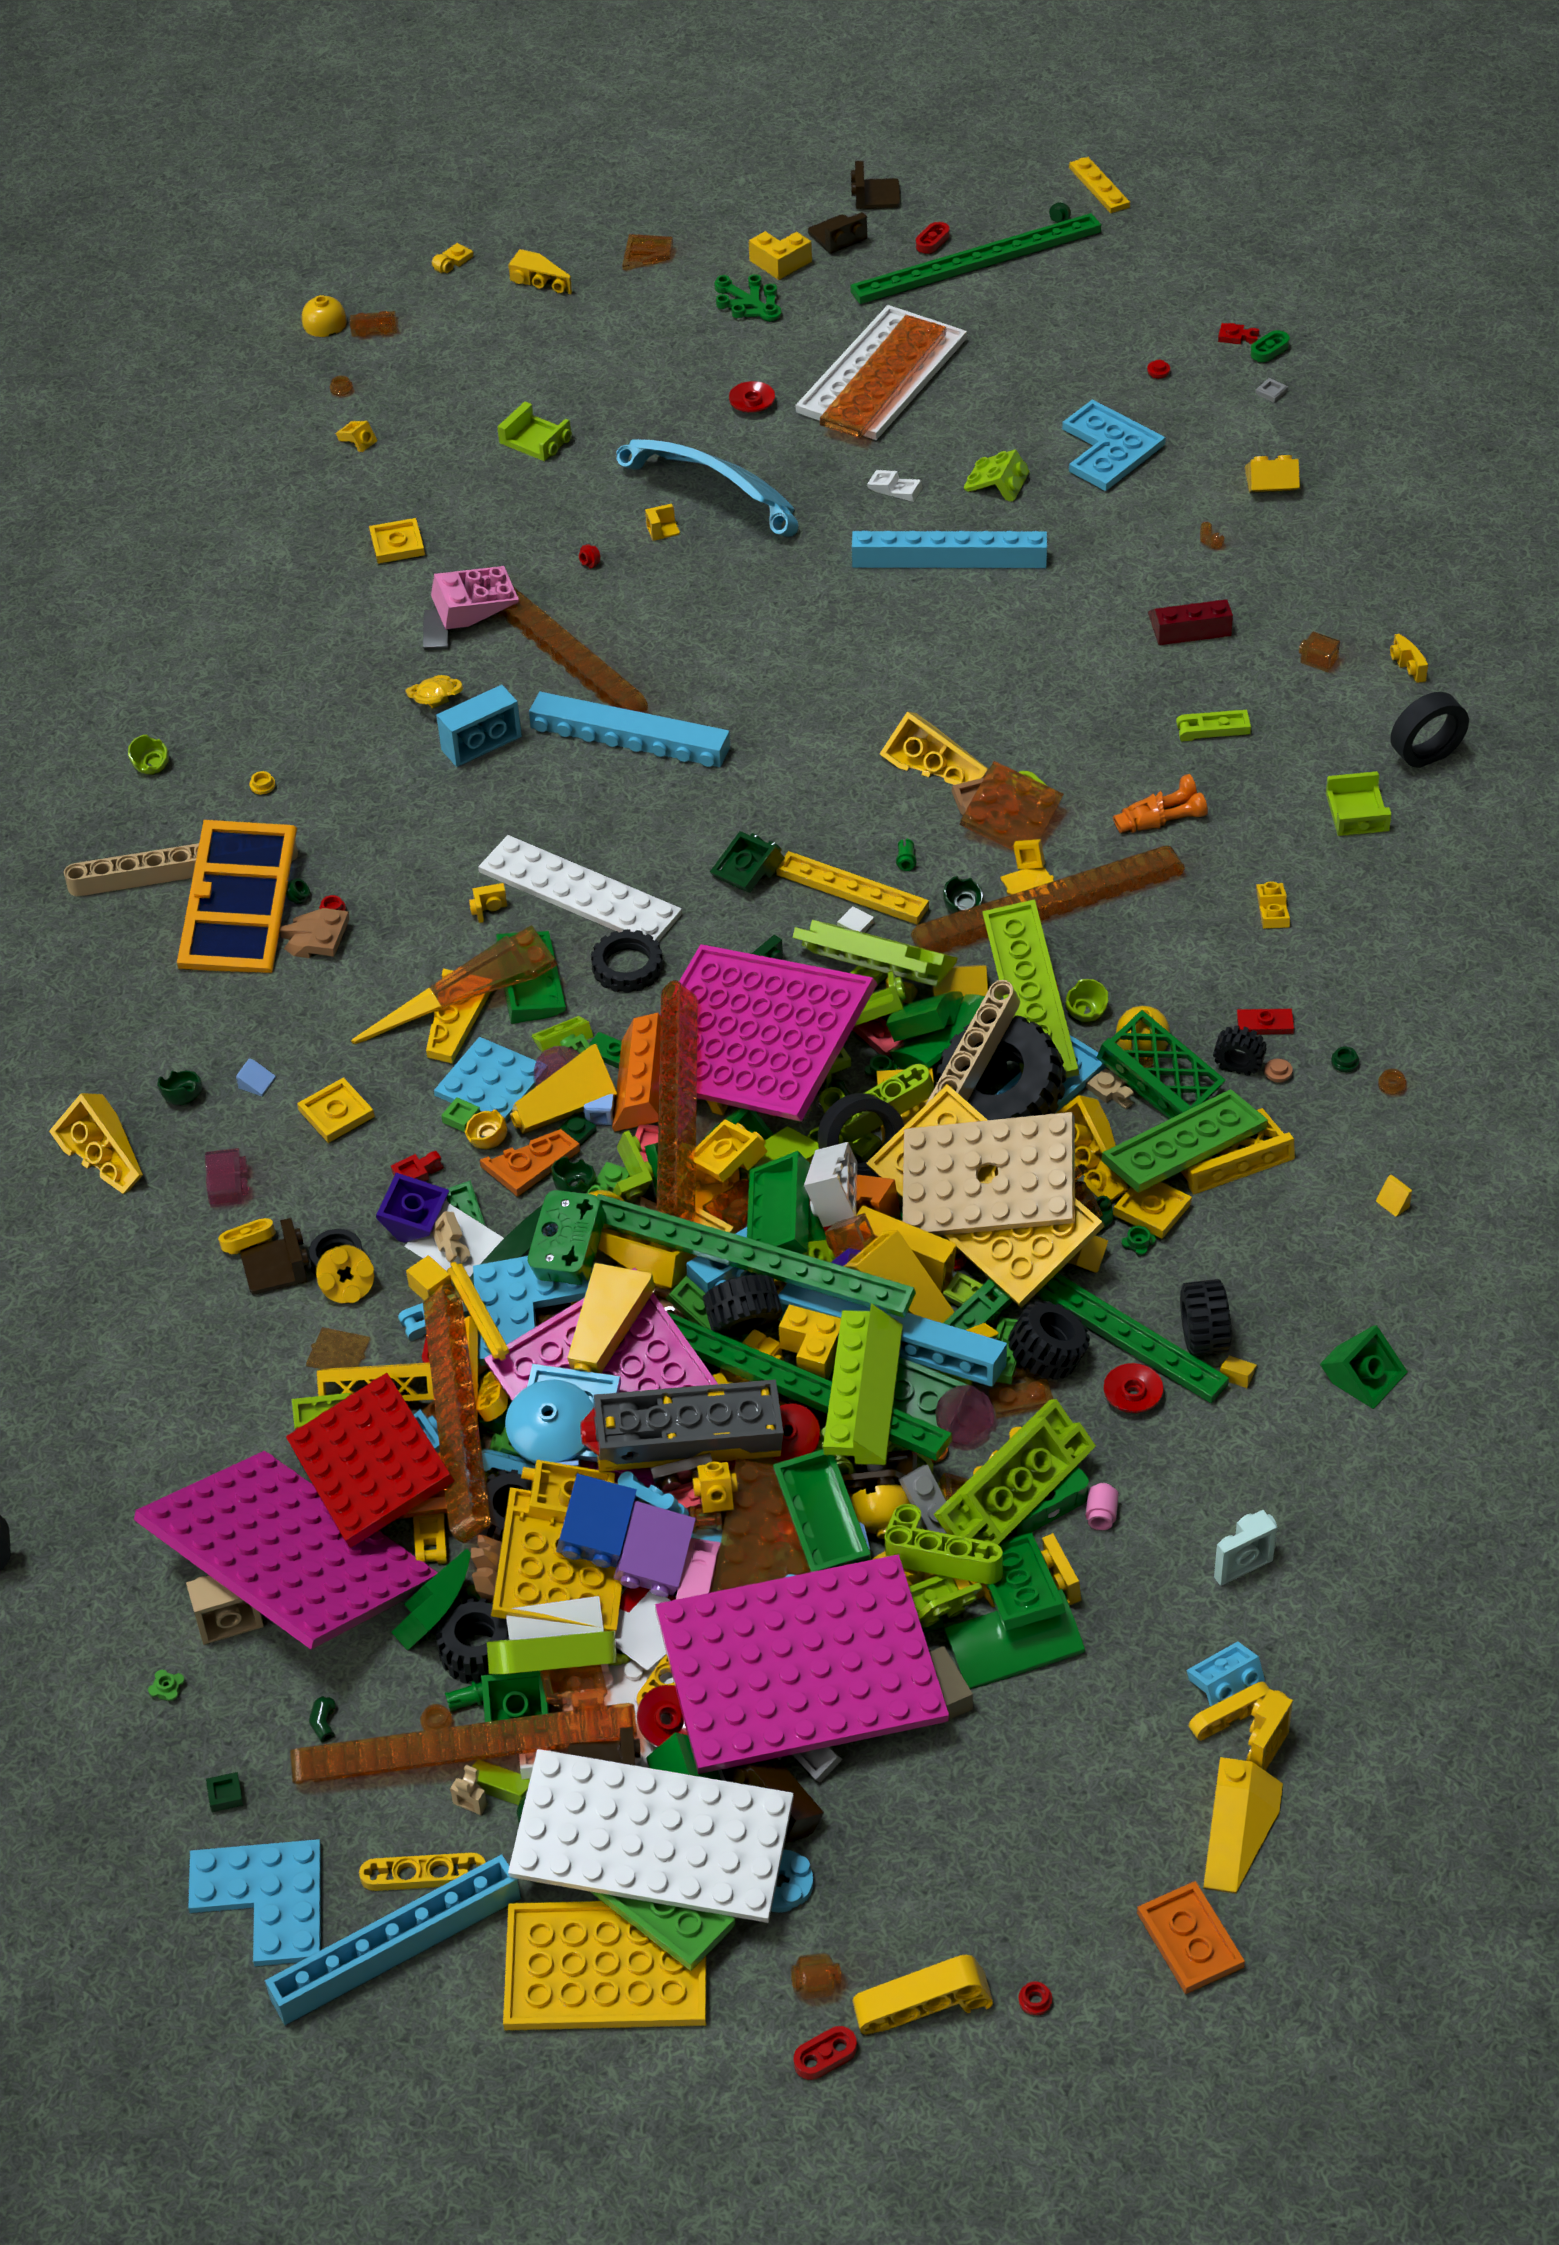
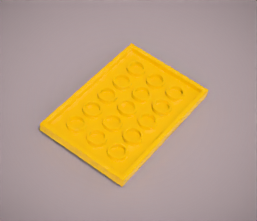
[503,1901,706,2030]

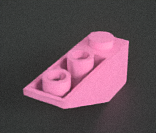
[676,1538,720,1600]

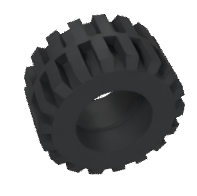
[703,1275,783,1336]
[1180,1279,1232,1356]
[1008,1301,1090,1380]
[471,1469,532,1542]
[436,1598,509,1684]

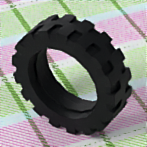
[591,929,663,993]

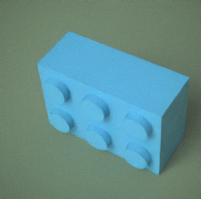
[436,685,522,767]

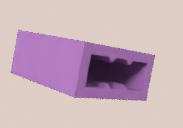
[613,1501,696,1597]

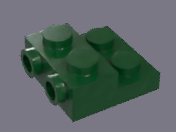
[710,831,785,893]

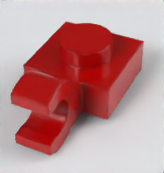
[391,1151,444,1181]

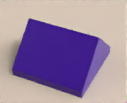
[376,1173,449,1243]

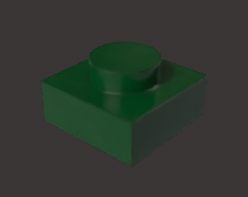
[557,1113,597,1146]
[206,1772,244,1812]

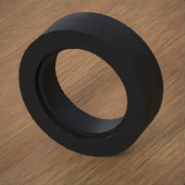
[1390,692,1469,768]
[818,1093,905,1177]

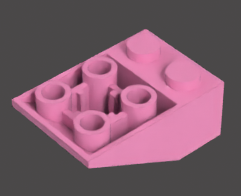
[431,566,519,629]

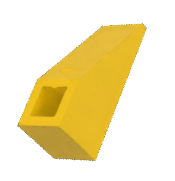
[508,249,572,294]

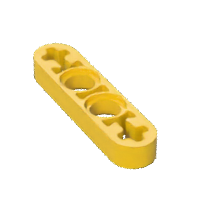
[359,1853,486,1891]

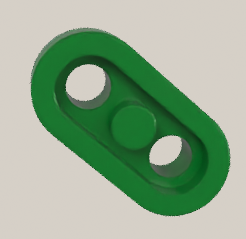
[1250,330,1290,362]

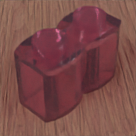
[205,1148,249,1208]

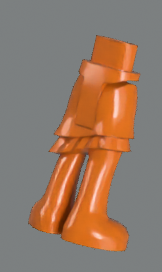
[1113,774,1208,833]

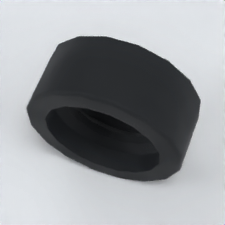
[308,1228,363,1282]

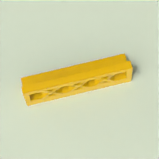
[317,1362,439,1401]

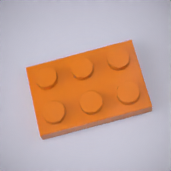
[1137,1881,1245,1994]

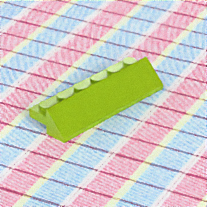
[792,920,958,987]
[823,1303,903,1465]
[934,1399,1096,1544]

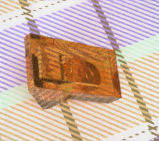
[540,1664,608,1710]

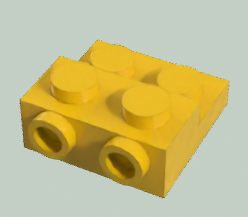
[686,1119,768,1182]
[1246,1689,1293,1771]

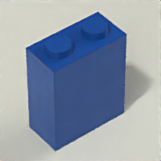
[556,1473,637,1568]

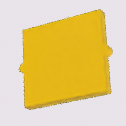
[1000,867,1061,903]

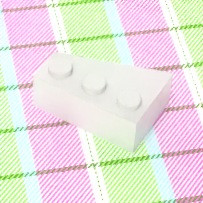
[804,1142,857,1227]

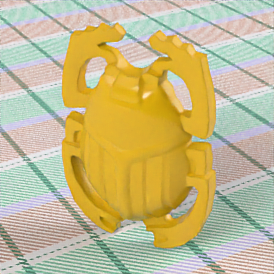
[405,675,464,709]

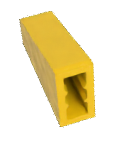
[510,1044,617,1134]
[846,1206,957,1294]
[844,1230,954,1323]
[567,1263,655,1374]

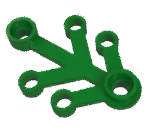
[714,274,782,322]

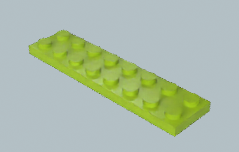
[982,899,1079,1078]

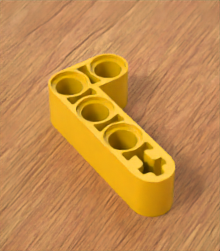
[852,1955,993,2035]

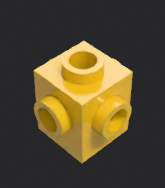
[693,1462,738,1513]

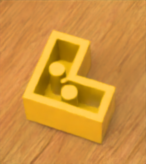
[749,231,812,280]
[779,1304,841,1380]

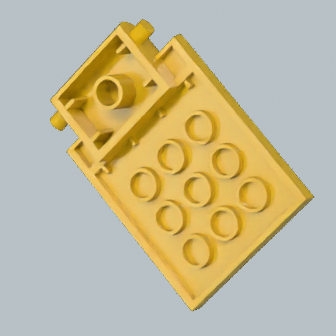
[491,1460,622,1634]

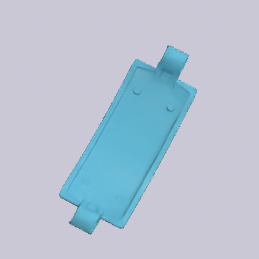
[616,440,798,537]

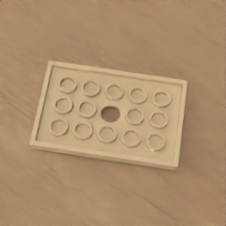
[903,1112,1075,1236]

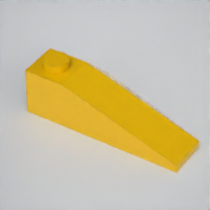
[880,712,989,785]
[49,1093,143,1194]
[1055,1095,1128,1202]
[598,1228,695,1289]
[1203,1757,1283,1894]

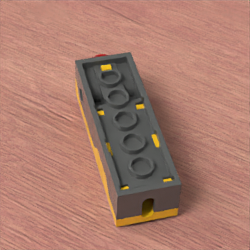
[580,1379,783,1472]

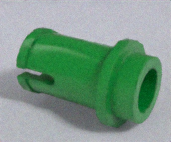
[896,839,917,871]
[445,1681,483,1712]

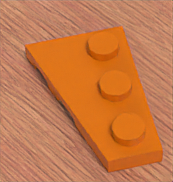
[480,1129,580,1197]

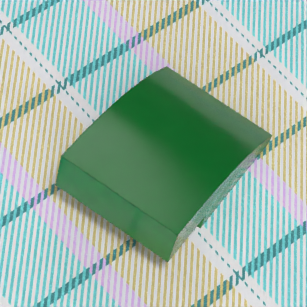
[886,991,964,1042]
[391,1548,471,1651]

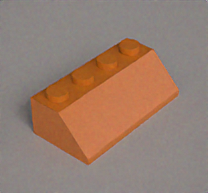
[612,1013,673,1132]

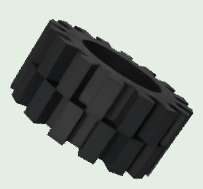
[1213,1026,1267,1076]

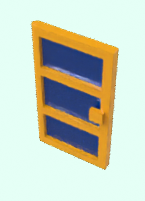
[177,820,297,973]

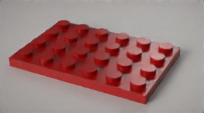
[286,1373,455,1548]

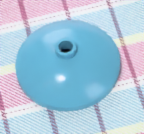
[505,1379,593,1463]

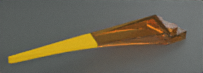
[351,925,558,1044]

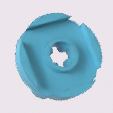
[771,1849,813,1912]

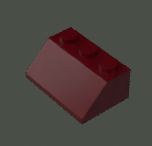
[1148,599,1233,645]

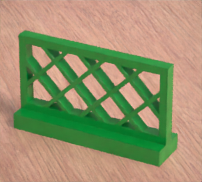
[1096,1010,1225,1119]

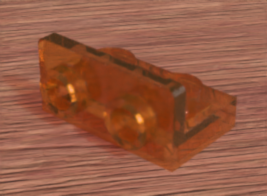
[349,311,397,337]

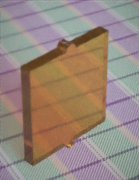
[306,1327,370,1369]

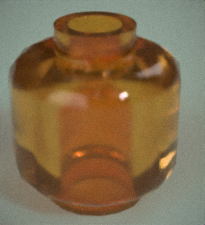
[791,1953,841,2000]

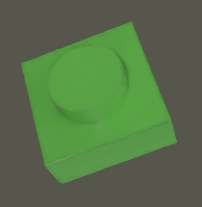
[441,1097,480,1132]
[595,1162,630,1192]

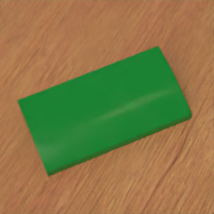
[495,931,566,1024]
[889,994,985,1070]
[747,1151,810,1254]
[773,1449,871,1572]
[944,1589,1085,1689]

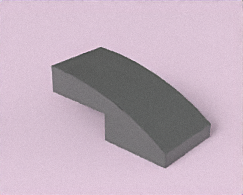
[423,609,449,650]

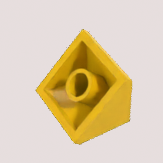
[932,965,988,997]

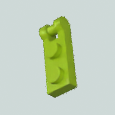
[1176,709,1251,742]

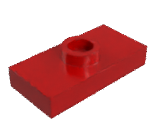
[1237,1009,1294,1035]

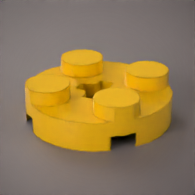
[316,1245,374,1303]

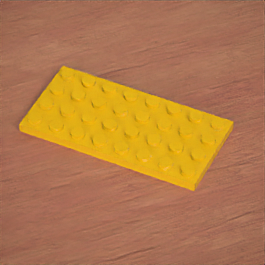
[866,1084,1104,1308]

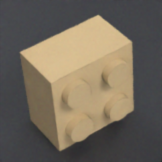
[186,1576,263,1645]

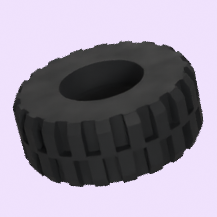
[936,1015,1066,1120]

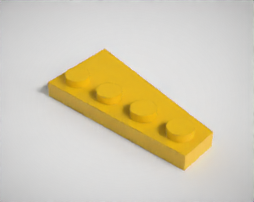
[426,968,494,1063]

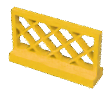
[1181,1108,1295,1195]

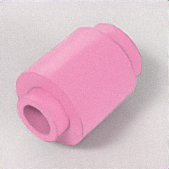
[1086,1483,1119,1530]

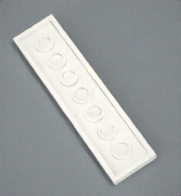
[478,835,682,942]

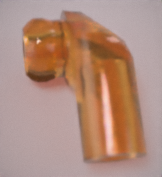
[1200,522,1225,549]

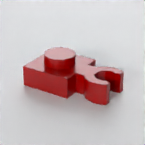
[1218,323,1260,345]

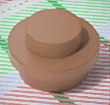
[1265,1059,1293,1083]

